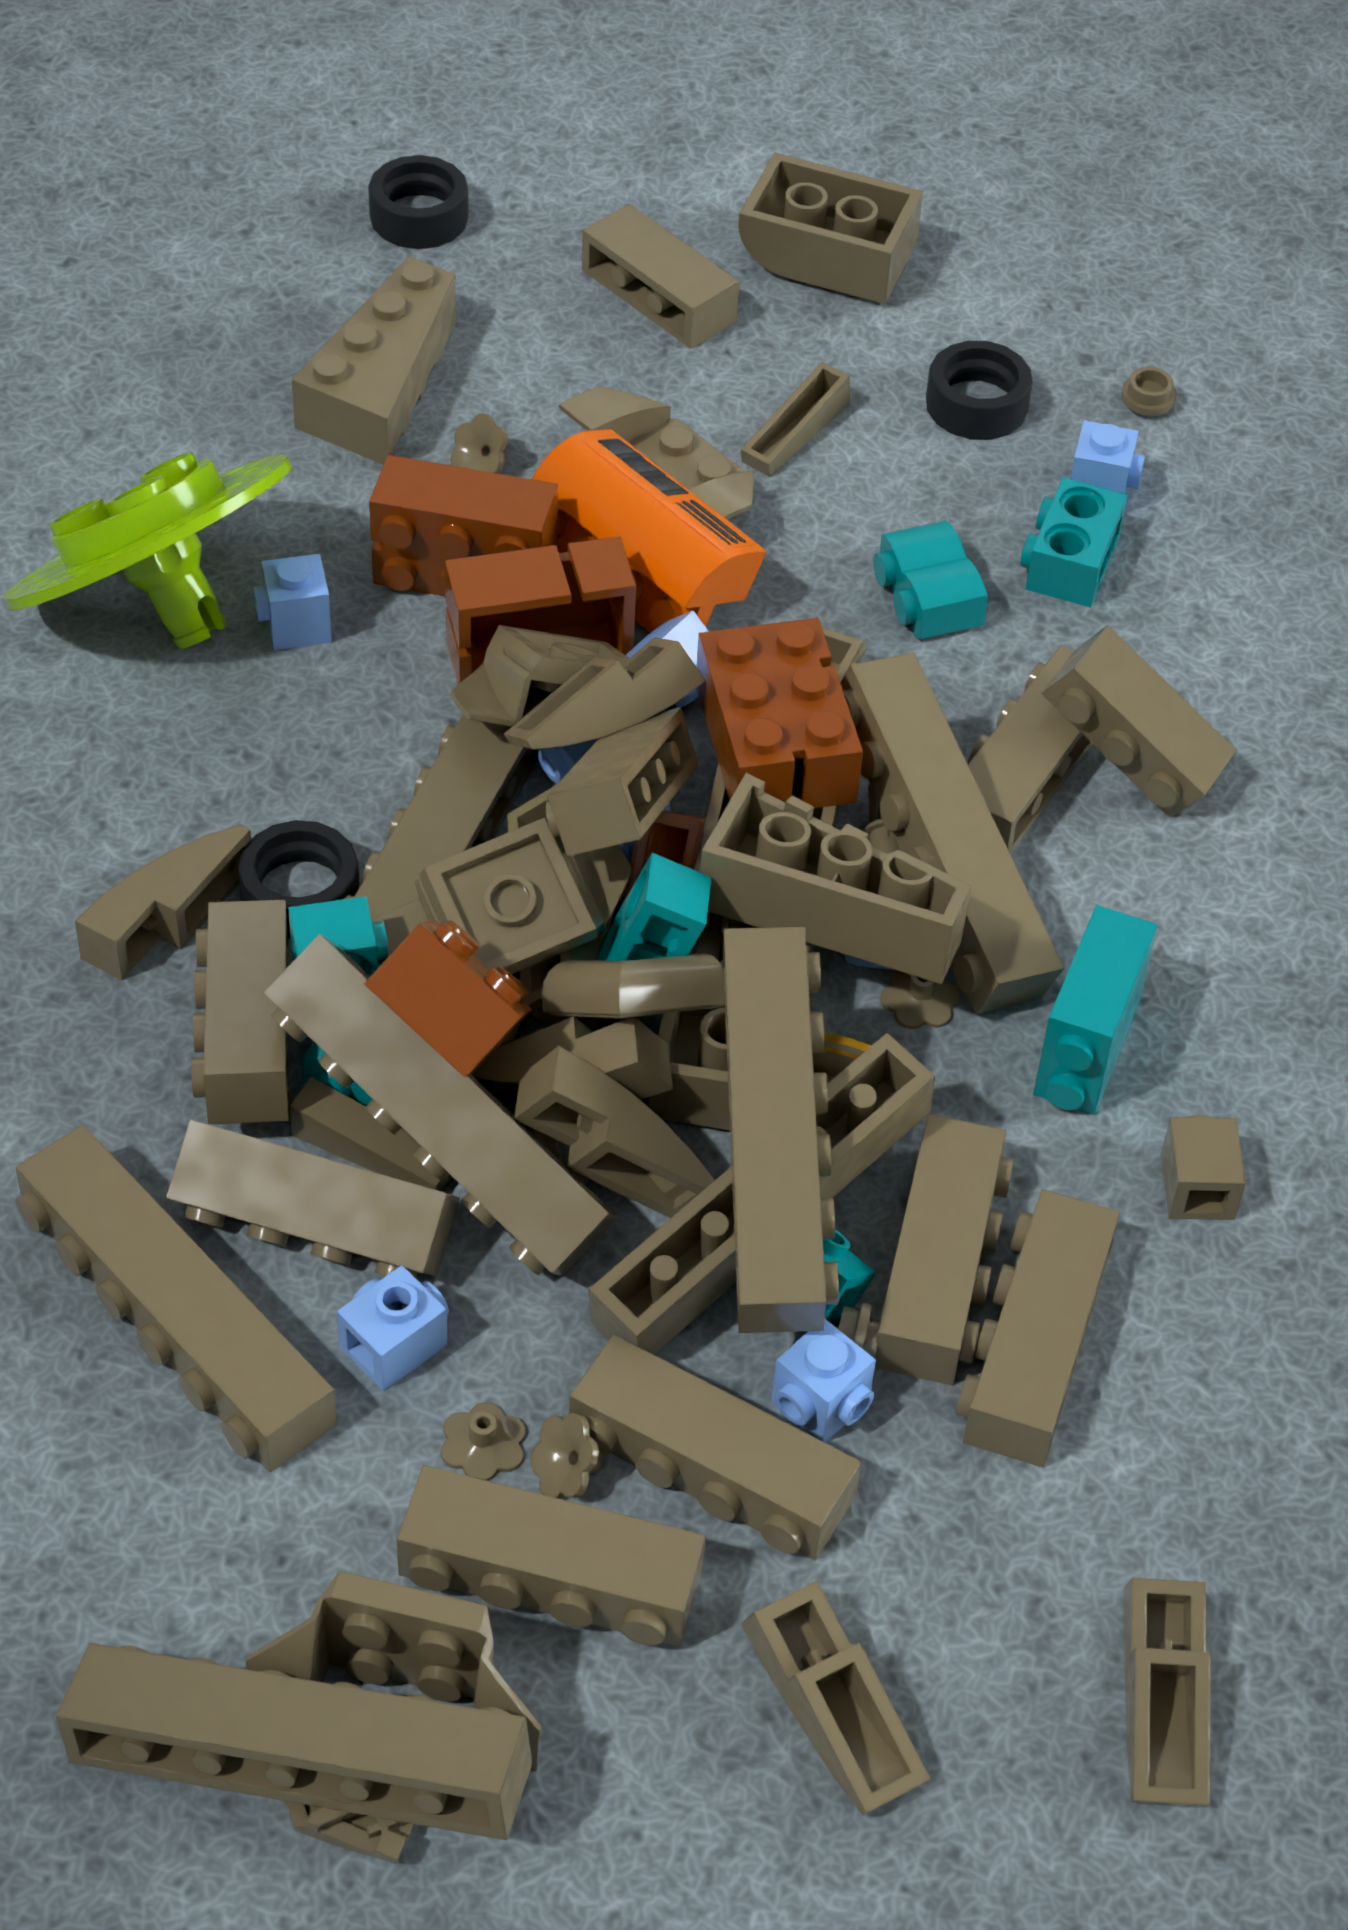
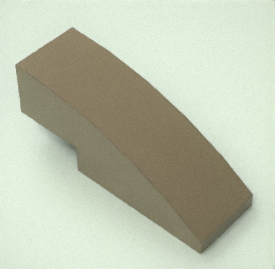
[504,637,706,749]
[75,824,251,980]
[471,1016,673,1104]
[514,1046,715,1218]
[1123,1577,1211,1807]
[741,1581,931,1815]

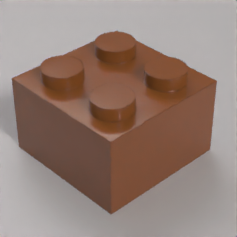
[364,920,532,1078]

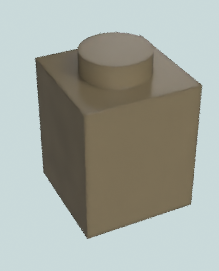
[1161,1115,1246,1220]

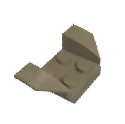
[559,386,754,519]
[450,625,629,726]
[371,817,633,974]
[246,1571,541,1772]

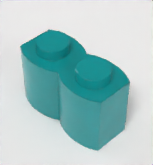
[873,520,988,640]

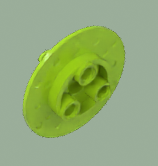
[3,451,292,649]

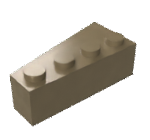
[292,256,456,465]
[699,773,971,984]

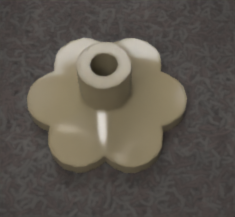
[451,413,508,474]
[880,970,960,1029]
[441,1402,526,1481]
[531,1413,603,1499]

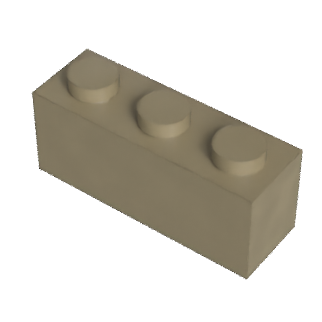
[582,204,739,349]
[1041,625,1236,817]

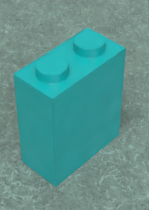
[1033,905,1158,1115]

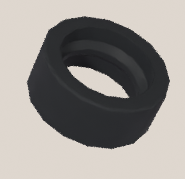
[368,155,469,249]
[926,341,1033,440]
[238,820,360,939]

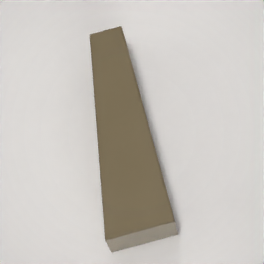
[741,362,850,477]
[289,1077,452,1192]

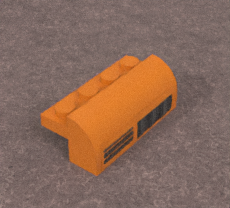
[532,429,767,633]

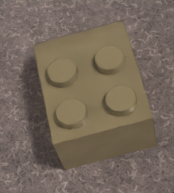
[739,152,923,304]

